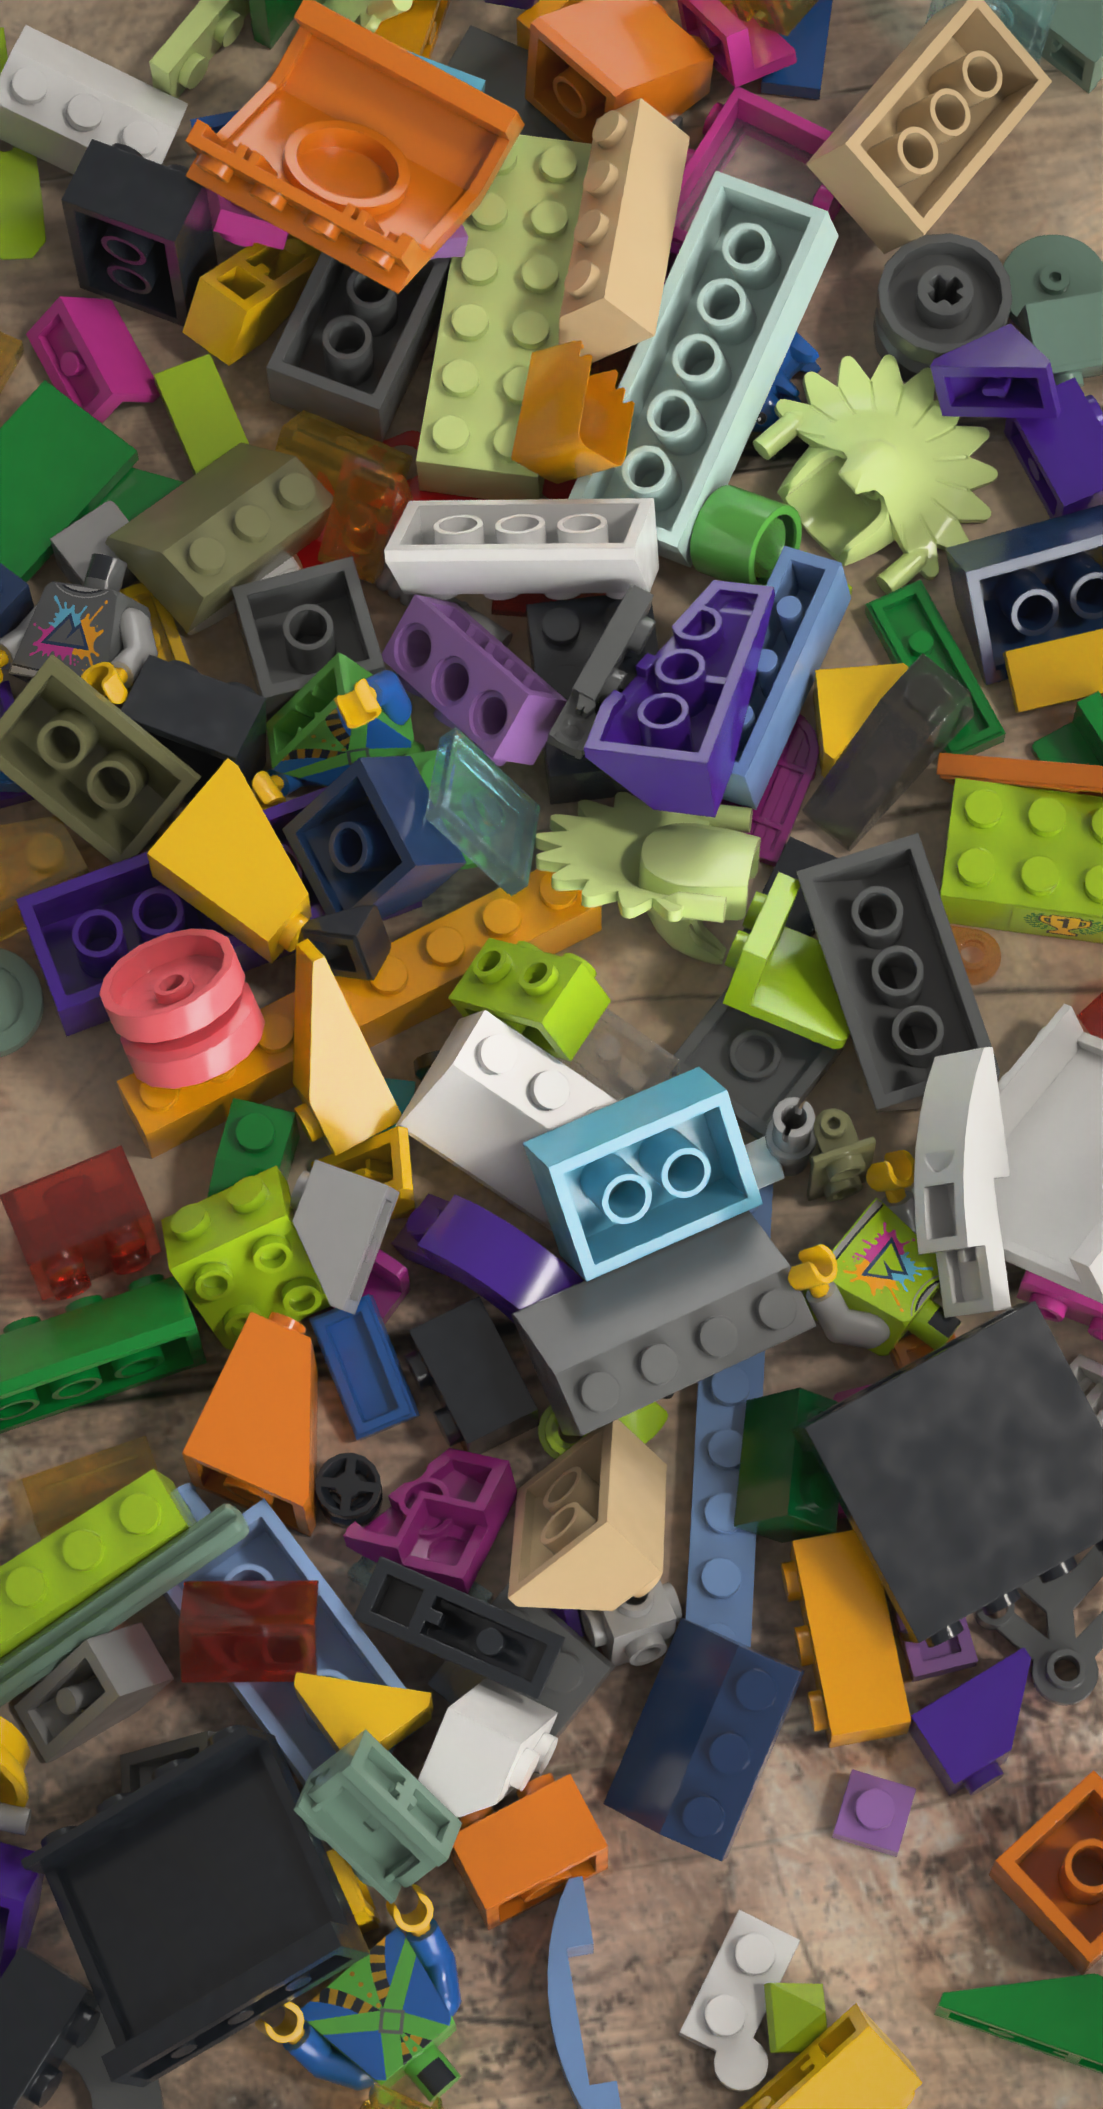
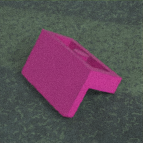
[677,0,797,88]
[26,296,160,423]

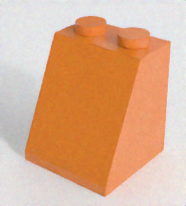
[525,0,714,144]
[182,1312,318,1537]

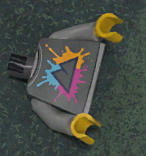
[0,553,158,704]

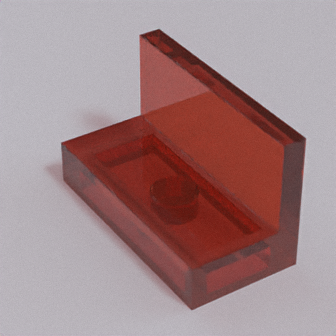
[179,1580,319,1683]

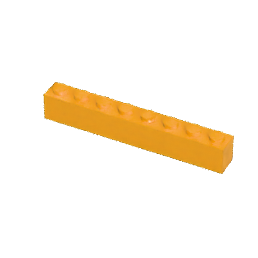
[117,869,602,1159]

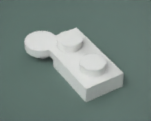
[679,1910,800,2092]

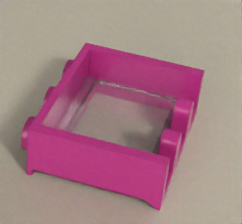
[672,87,842,244]

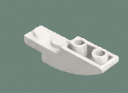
[914,1047,1011,1318]

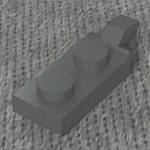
[547,585,656,759]

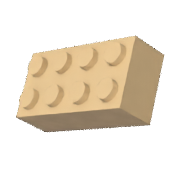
[806,0,1052,254]

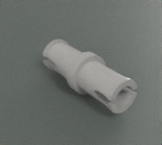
[765,1097,817,1177]

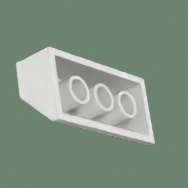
[384,498,659,600]

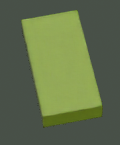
[154,353,249,475]

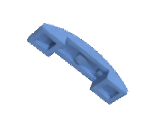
[547,1876,621,2109]

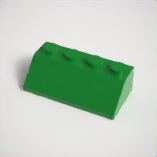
[0,1274,207,1434]

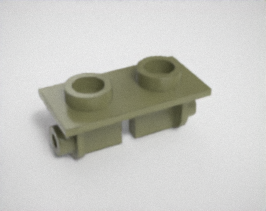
[806,1108,876,1202]

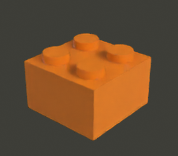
[989,1770,1103,1975]
[451,1773,608,1931]

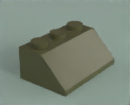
[105,442,337,633]
[0,654,201,864]

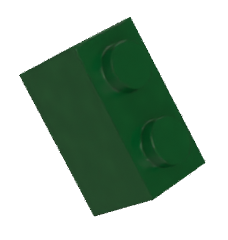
[734,1388,839,1543]

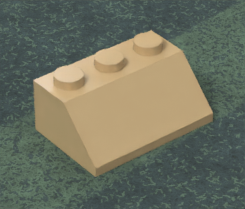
[508,1419,667,1611]

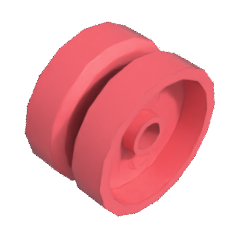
[99,929,265,1089]

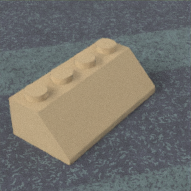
[559,98,690,363]

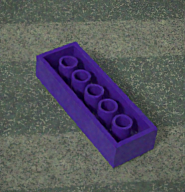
[16,787,423,1037]

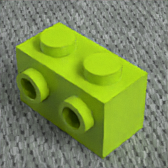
[448,938,611,1062]

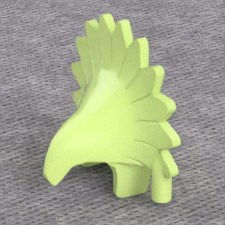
[753,354,998,594]
[535,792,761,965]

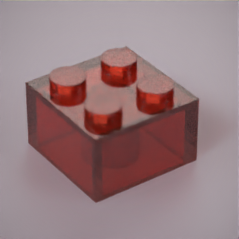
[0,1145,162,1301]

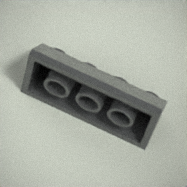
[796,833,1000,1113]
[511,1210,816,1436]

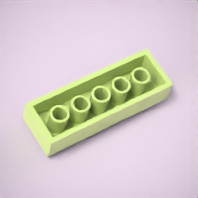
[416,134,592,500]

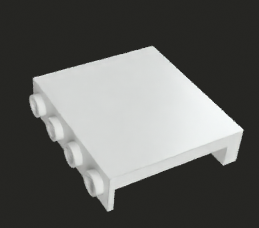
[911,1004,1103,1304]

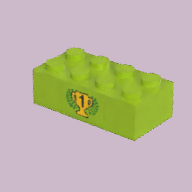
[939,778,1103,944]

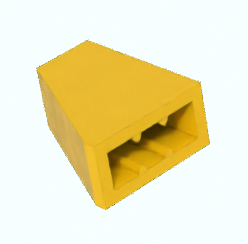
[147,758,312,964]

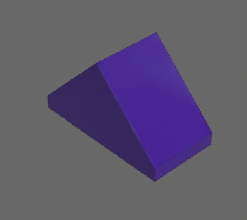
[930,323,1061,419]

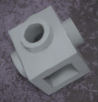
[580,1580,682,1666]

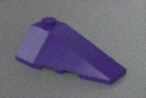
[584,580,775,818]

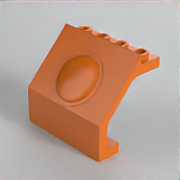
[185,0,525,294]

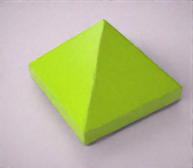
[764,1983,827,2053]

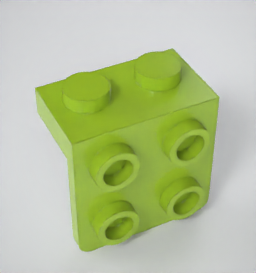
[723,872,850,1049]
[161,1165,330,1350]

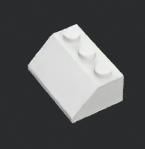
[0,25,188,175]
[396,1010,618,1231]

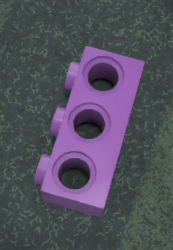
[381,594,567,766]

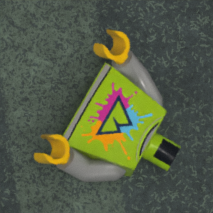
[788,1150,962,1356]

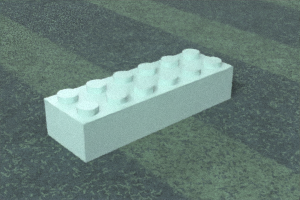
[568,171,839,568]

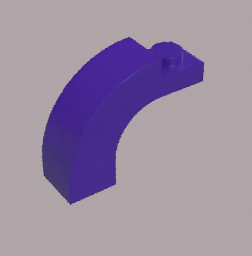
[391,1193,584,1322]

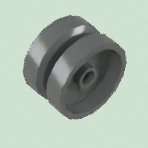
[873,233,1012,392]

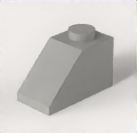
[290,1159,400,1315]
[14,1622,174,1763]

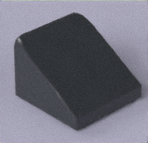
[301,905,391,981]

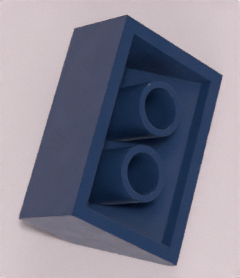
[945,504,1103,685]
[603,1618,805,1861]

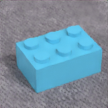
[523,1067,763,1282]

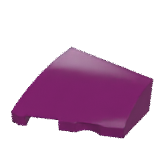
[343,1448,517,1594]

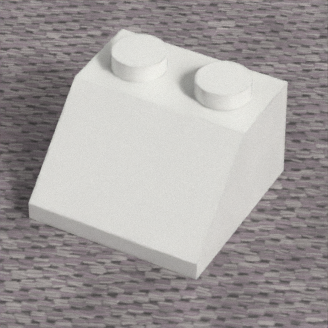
[418,1678,558,1818]

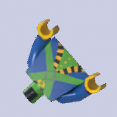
[251,652,425,810]
[255,1884,462,2103]

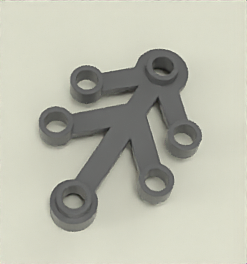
[973,1545,1103,1706]

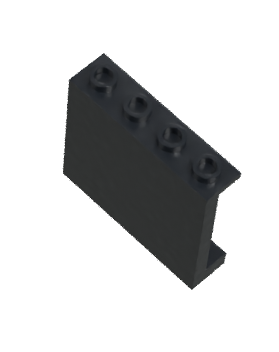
[791,1301,1103,1648]
[21,1725,370,2087]

